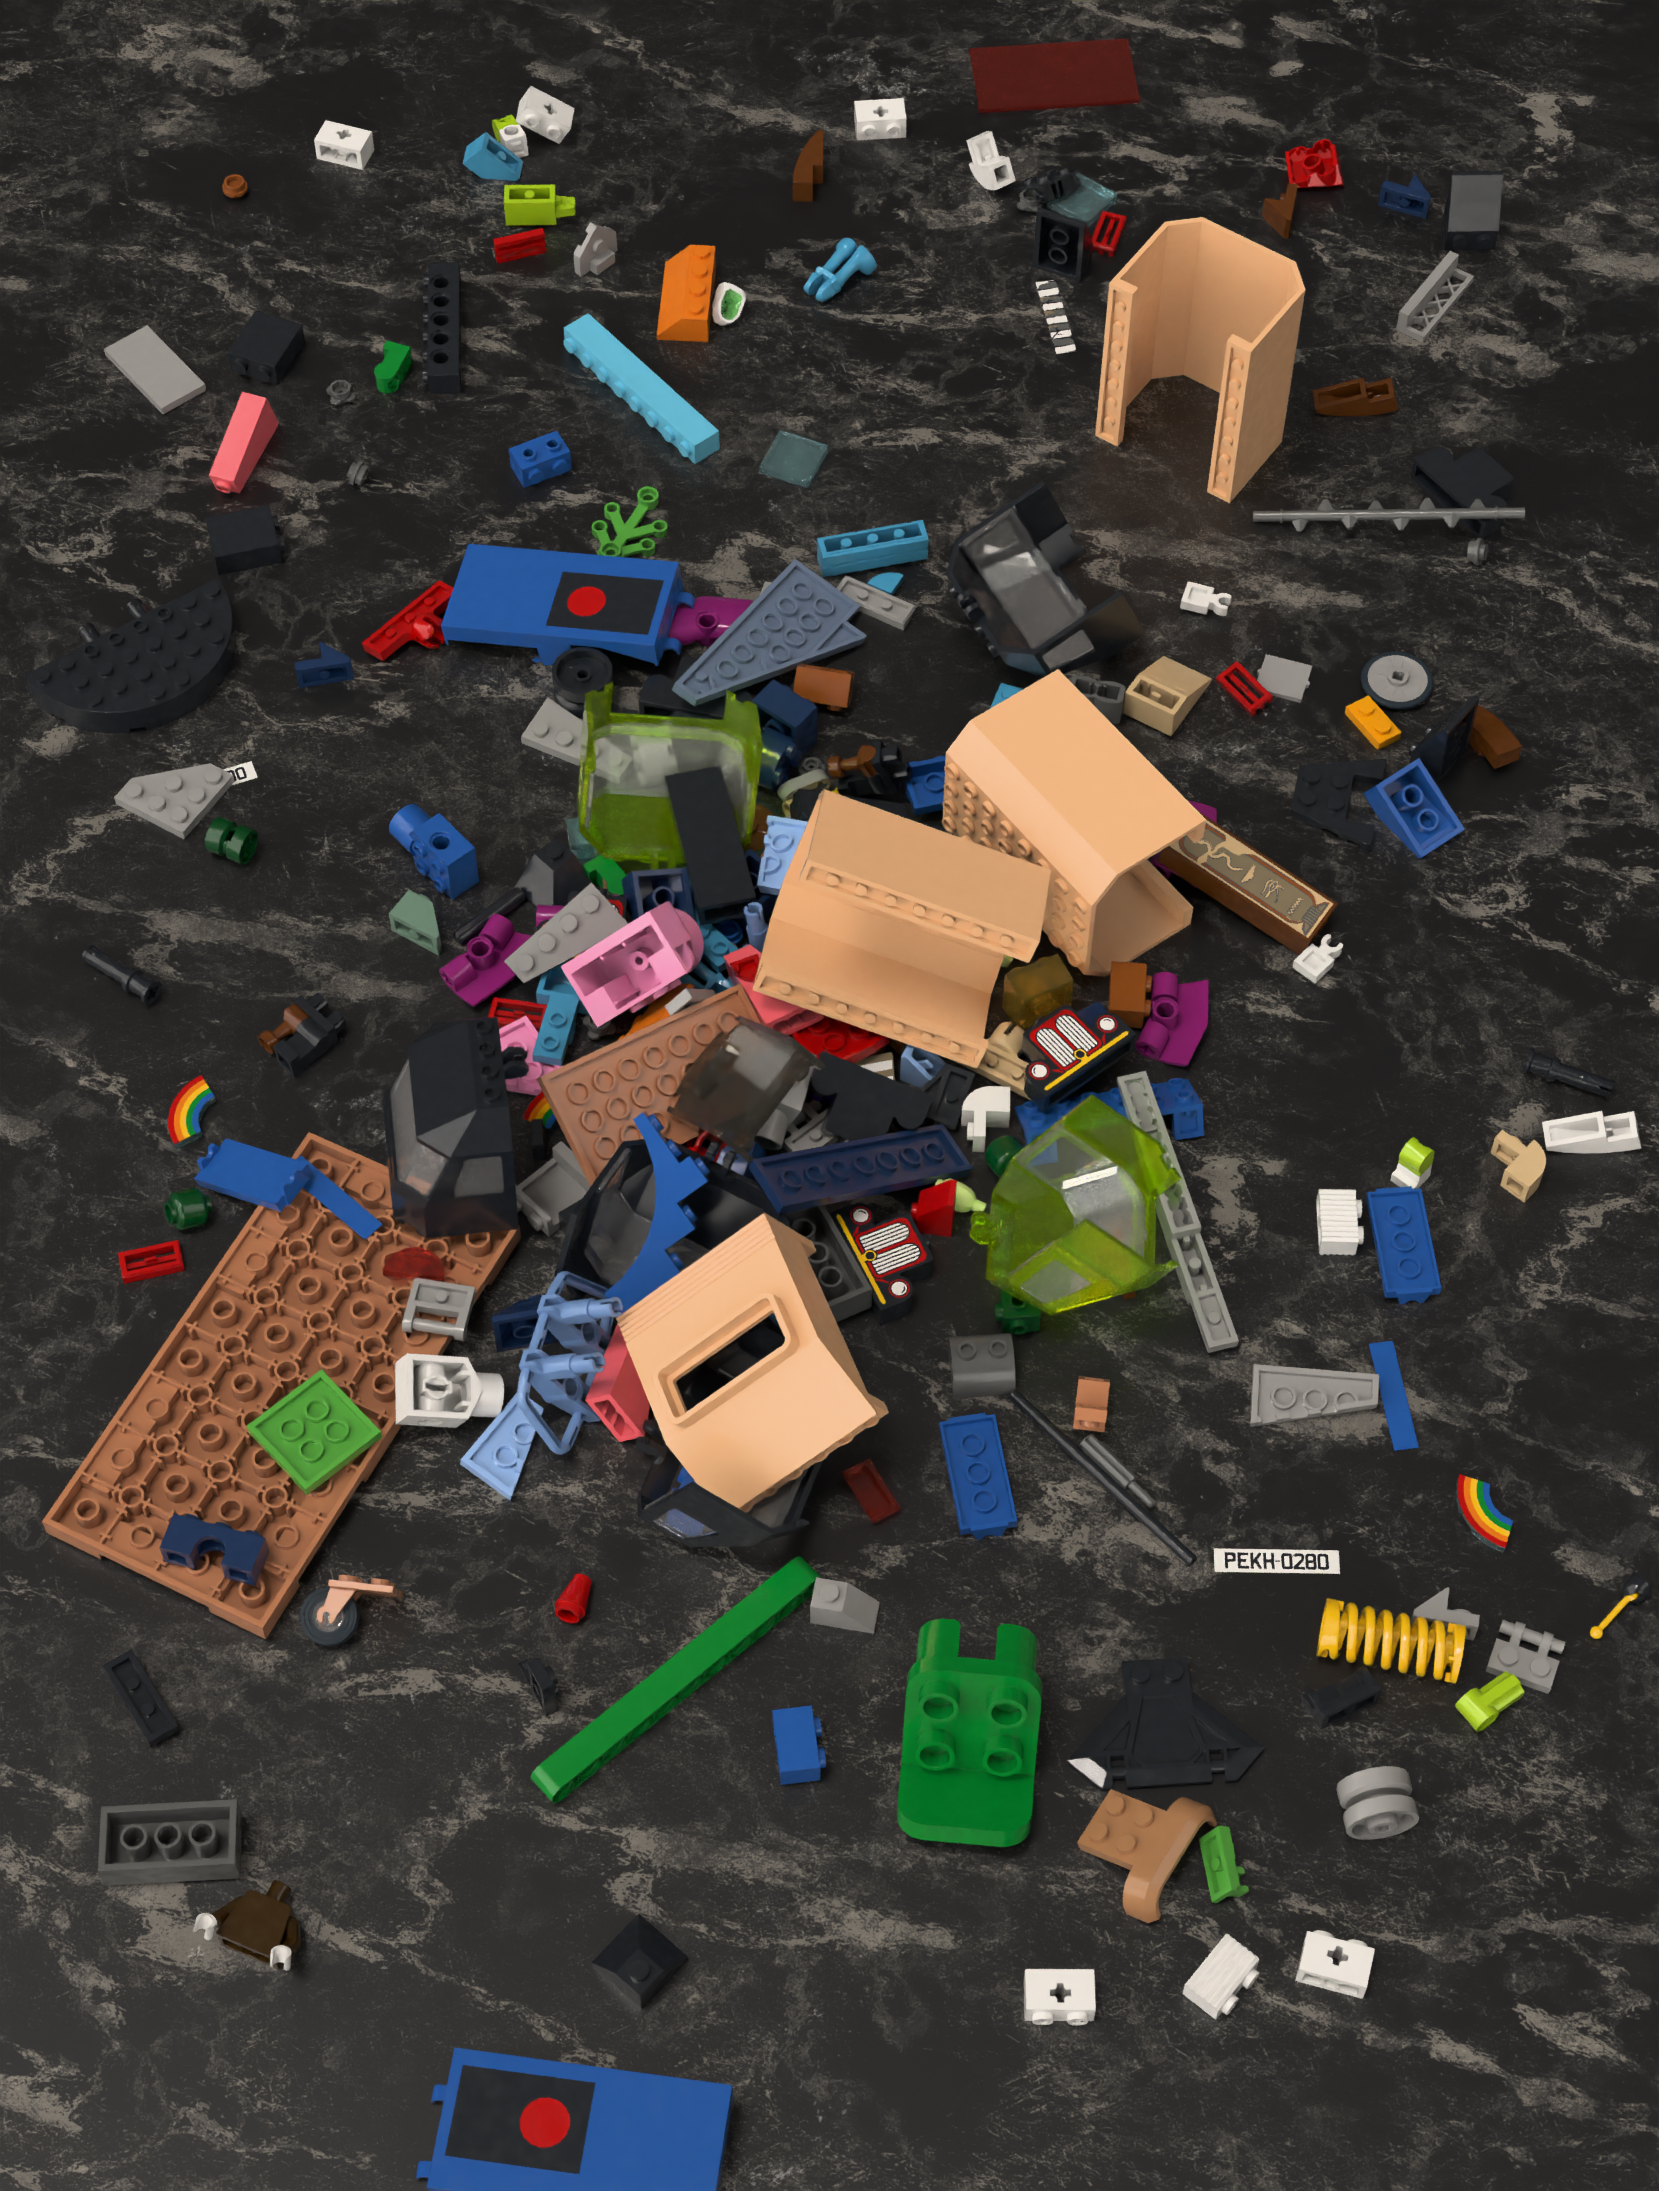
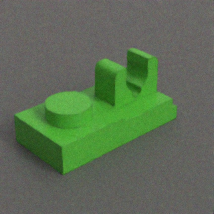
[1199,1826,1249,1903]

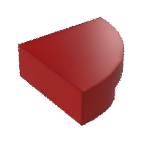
[730,954,760,982]

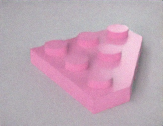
[499,1015,563,1096]

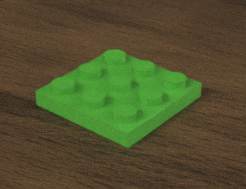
[246,1369,382,1495]

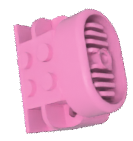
[561,901,704,1028]

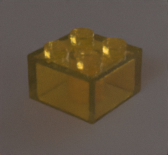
[1002,954,1074,1031]

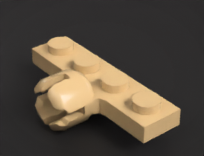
[950,1022,1032,1101]

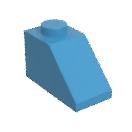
[463,132,523,181]

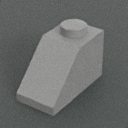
[810,1577,880,1634]

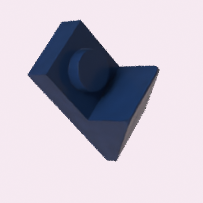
[1378,175,1431,219]
[294,642,354,688]

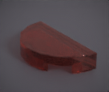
[382,1247,445,1282]

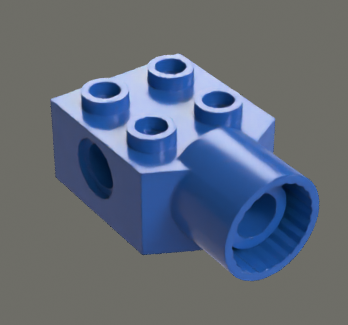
[389,804,479,900]

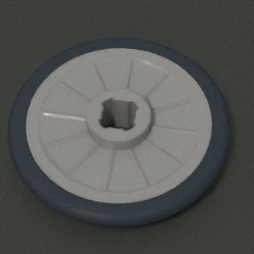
[1361,652,1433,710]

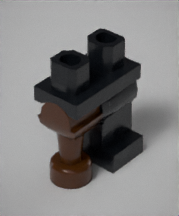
[828,740,912,797]
[257,993,347,1078]

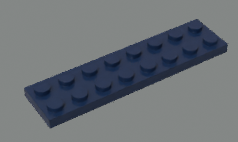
[748,1124,973,1214]

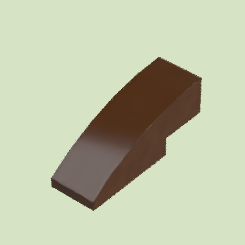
[793,130,824,202]
[1312,377,1399,417]
[1469,705,1522,769]

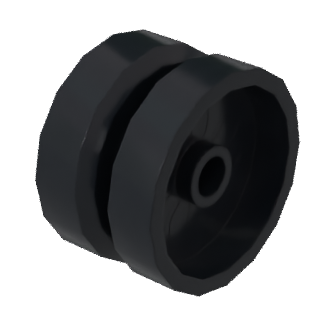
[552,647,614,719]

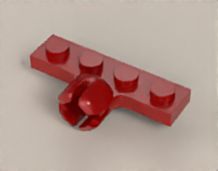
[362,580,453,661]

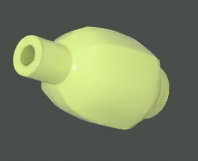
[935,1178,987,1215]

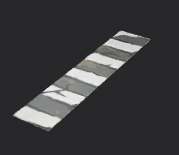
[1035,280,1076,354]

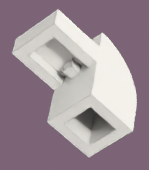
[966,131,1016,190]
[961,1086,1010,1152]

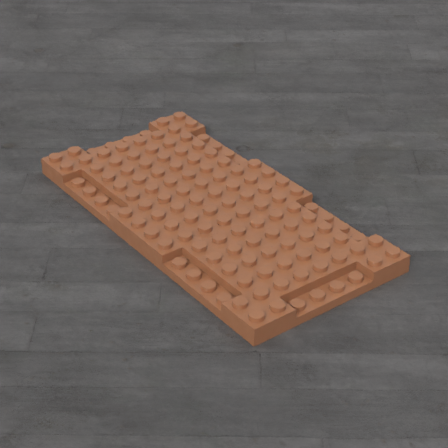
[42,1132,521,1639]

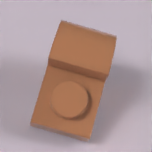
[1073,1376,1110,1432]

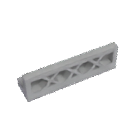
[1396,251,1474,343]

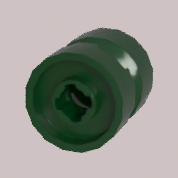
[205,816,259,865]

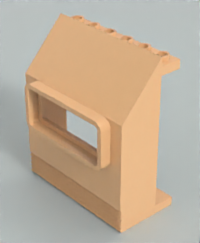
[616,1212,889,1513]

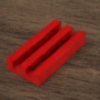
[1092,211,1127,257]
[493,228,546,264]
[1216,661,1273,717]
[488,997,547,1033]
[118,1240,185,1284]

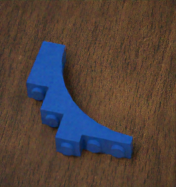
[604,1111,710,1313]

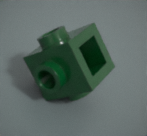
[994,1288,1041,1335]

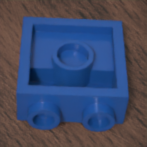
[901,756,946,816]

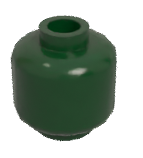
[984,1135,1029,1180]
[164,1188,212,1230]

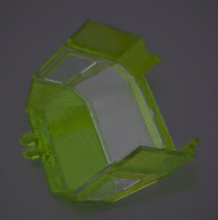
[577,682,763,870]
[969,1094,1182,1316]

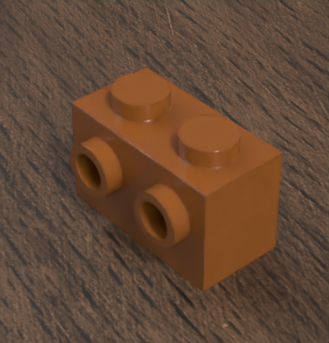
[793,664,855,711]
[1108,961,1152,1028]

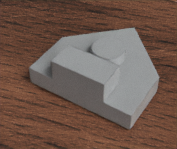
[574,222,617,277]

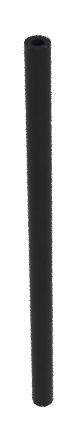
[1008,1390,1197,1566]

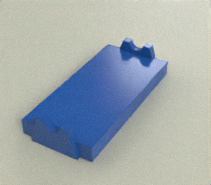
[194,1138,312,1212]
[1366,1186,1441,1304]
[939,1413,1018,1540]

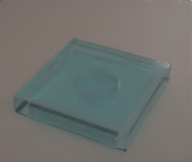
[1047,173,1117,227]
[759,430,828,488]

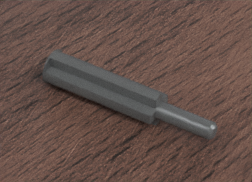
[1079,1434,1156,1508]

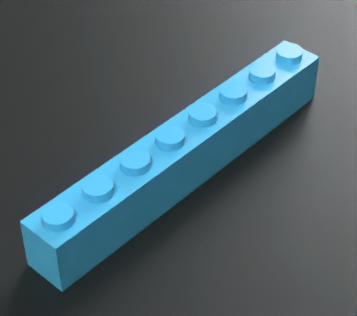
[563,313,720,464]

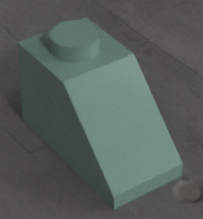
[389,890,442,955]

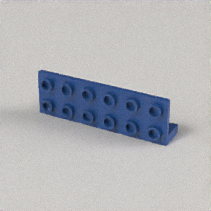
[1014,1078,1204,1164]

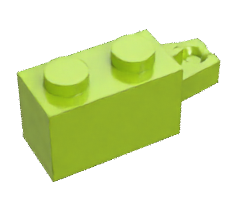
[504,184,576,226]

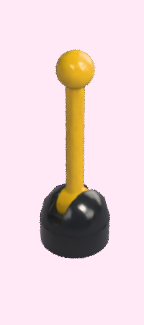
[1590,1574,1652,1639]

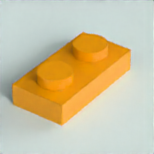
[1345,695,1402,750]

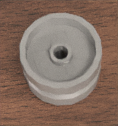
[1336,1766,1419,1840]

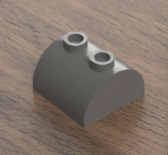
[947,1333,1016,1399]

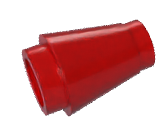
[555,1574,592,1624]

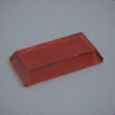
[842,1459,901,1524]

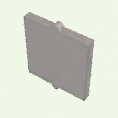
[1254,654,1312,703]

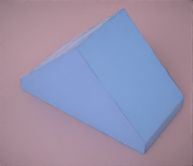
[900,1044,946,1088]

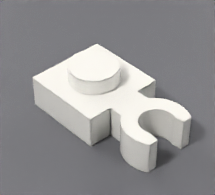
[1180,581,1232,616]
[1293,934,1343,983]

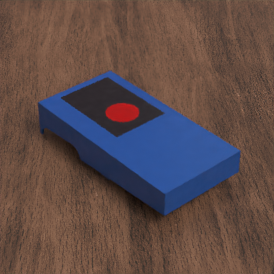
[441,544,696,666]
[415,2047,734,2191]

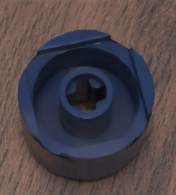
[742,726,803,792]

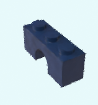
[159,1514,269,1586]

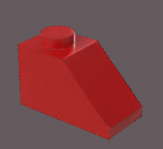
[911,1179,957,1237]

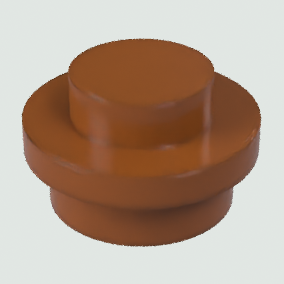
[222,174,248,198]

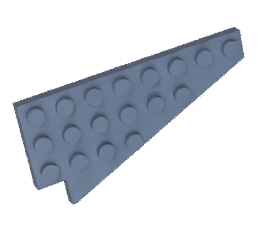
[672,559,867,706]

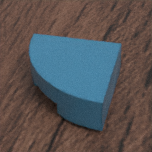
[867,572,904,596]

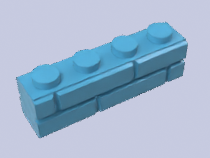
[817,520,929,577]

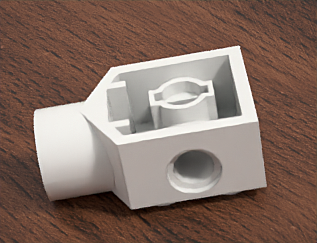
[395,1353,504,1428]

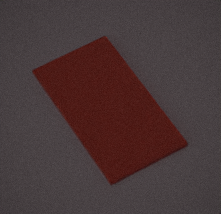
[969,38,1140,113]

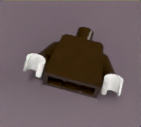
[193,1880,301,1971]

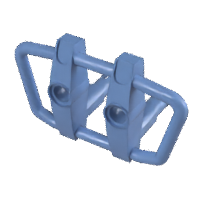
[517,1271,623,1455]

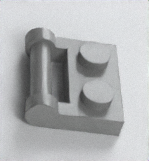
[402,1277,476,1341]

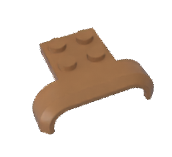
[1077,1789,1217,1923]

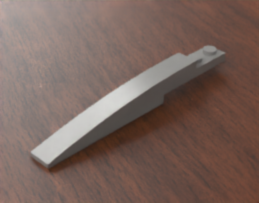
[1117,1071,1239,1353]

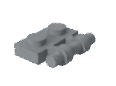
[783,1099,839,1153]
[1485,1620,1566,1694]

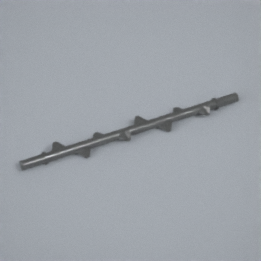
[1253,498,1525,532]

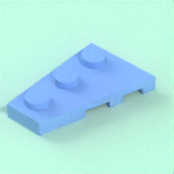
[757,815,808,895]
[460,1393,544,1501]

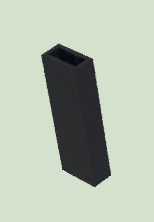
[664,766,756,926]

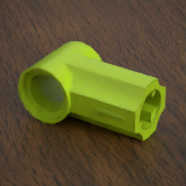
[1455,1671,1524,1732]

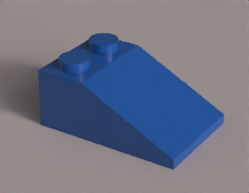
[1363,758,1465,859]

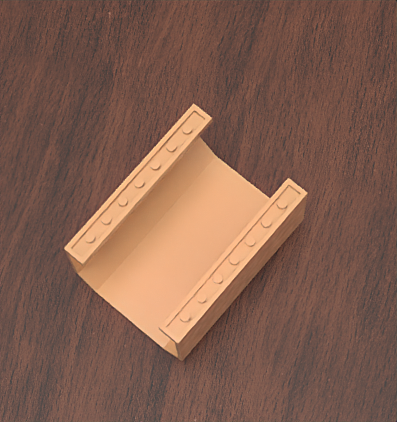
[1095,217,1305,503]
[942,669,1206,977]
[752,789,1051,1068]

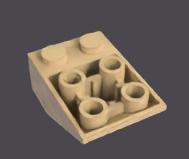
[1123,656,1212,736]

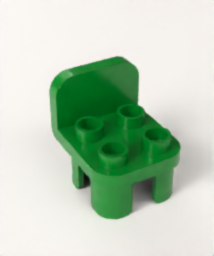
[897,1618,1042,1847]

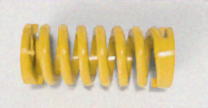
[1316,1598,1466,1684]

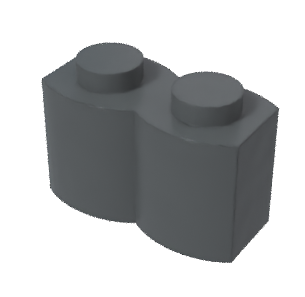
[1070,675,1126,724]

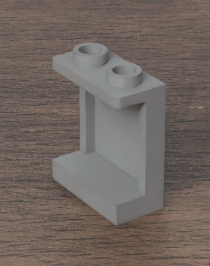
[515,1141,590,1237]

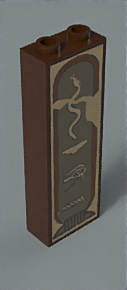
[1158,811,1338,955]

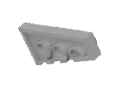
[521,698,633,782]
[504,883,628,983]
[1250,1364,1379,1427]

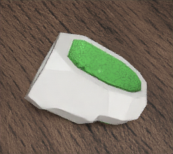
[712,282,747,326]

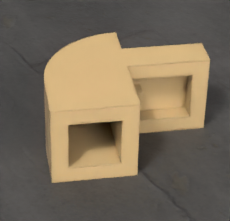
[1491,1130,1546,1203]

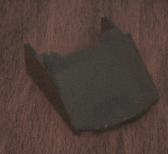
[667,1015,826,1164]

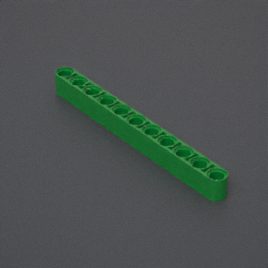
[530,1556,822,1803]

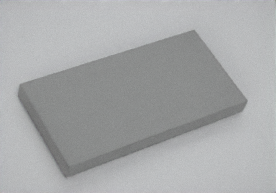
[104,325,206,414]

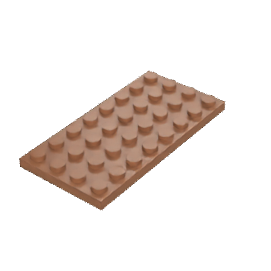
[537,983,773,1187]

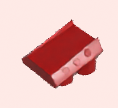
[1285,139,1344,188]

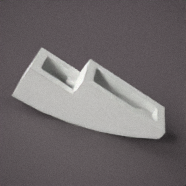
[1542,1111,1642,1154]

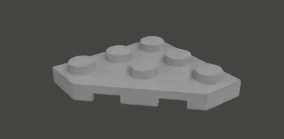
[114,763,234,839]

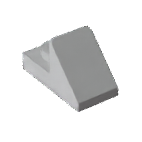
[1410,1587,1480,1641]

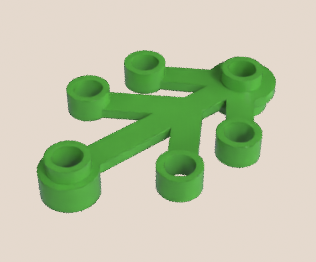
[591,486,668,557]

